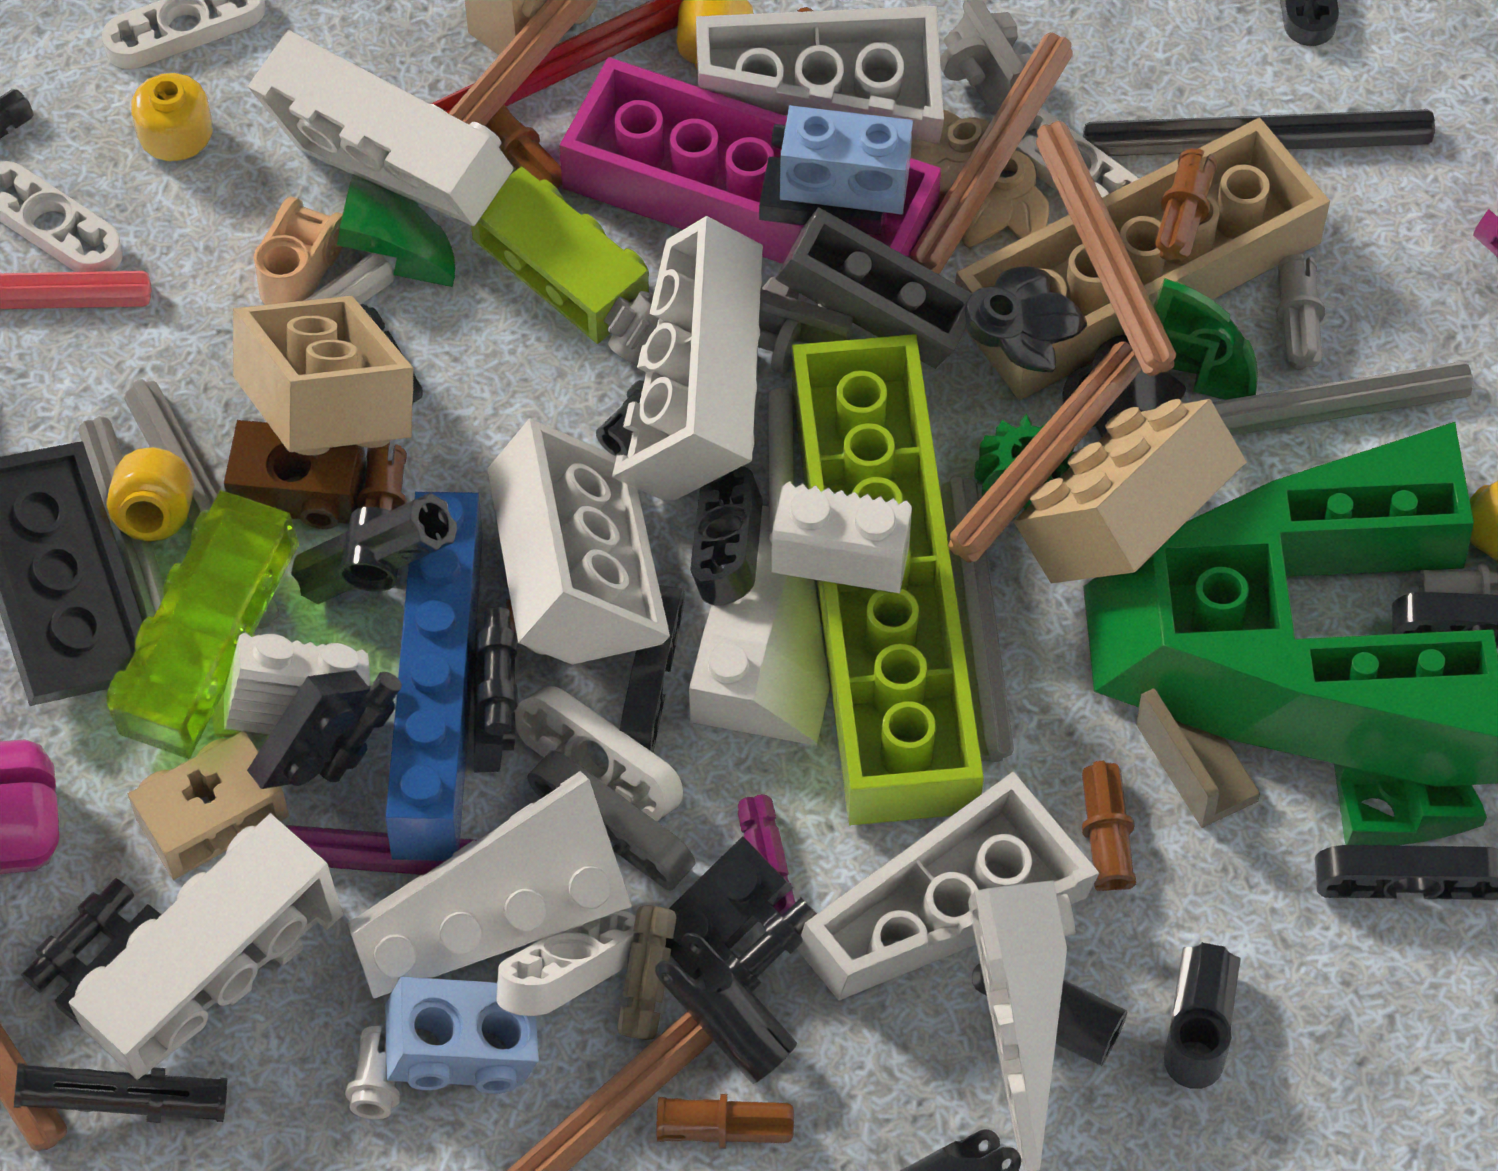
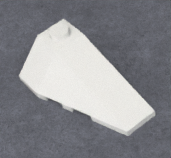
[689,506,830,746]
[968,880,1076,1171]

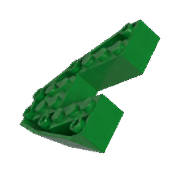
[1083,422,1498,787]

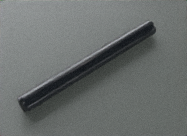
[1083,109,1435,156]

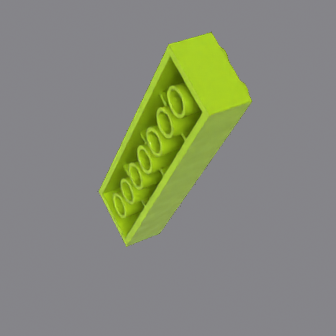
[792,334,984,826]

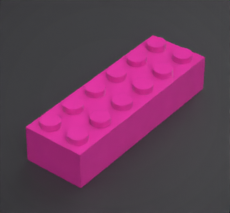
[559,57,941,264]

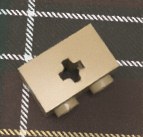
[127,730,289,880]

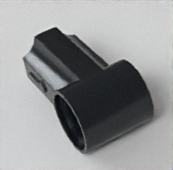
[1164,942,1241,1089]

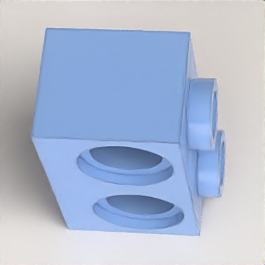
[780,105,913,214]
[385,977,539,1094]

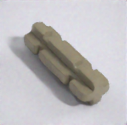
[617,905,676,1040]

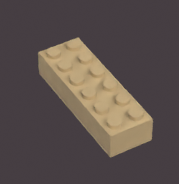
[955,117,1330,401]

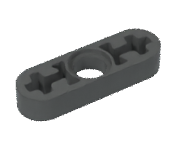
[527,750,696,891]

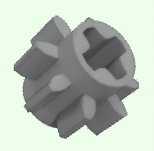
[604,291,659,366]

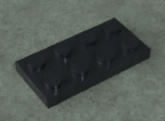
[0,441,157,706]

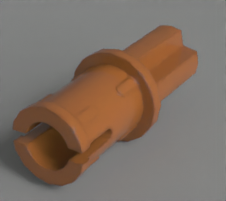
[485,104,562,189]
[1155,148,1218,261]
[357,442,407,511]
[1082,760,1136,891]
[656,1094,794,1149]

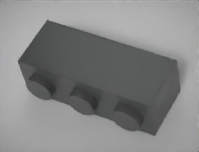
[775,207,972,369]

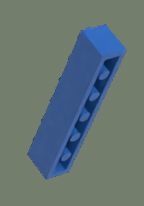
[385,491,483,861]

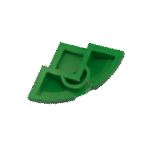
[337,174,456,287]
[1153,278,1258,400]
[1334,764,1487,845]

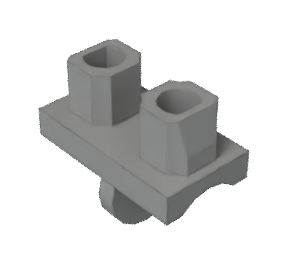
[940,0,1032,115]
[758,277,853,374]

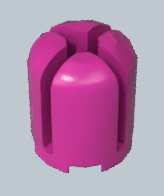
[0,739,59,874]

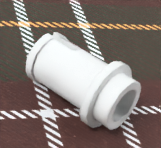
[345,1026,401,1119]

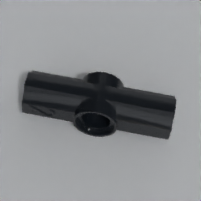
[291,493,457,604]

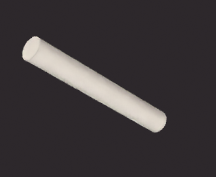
[768,388,794,543]

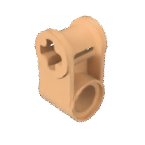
[254,196,343,305]

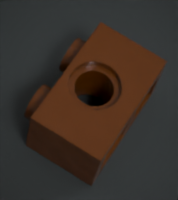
[223,420,366,529]

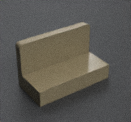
[1136,689,1260,828]

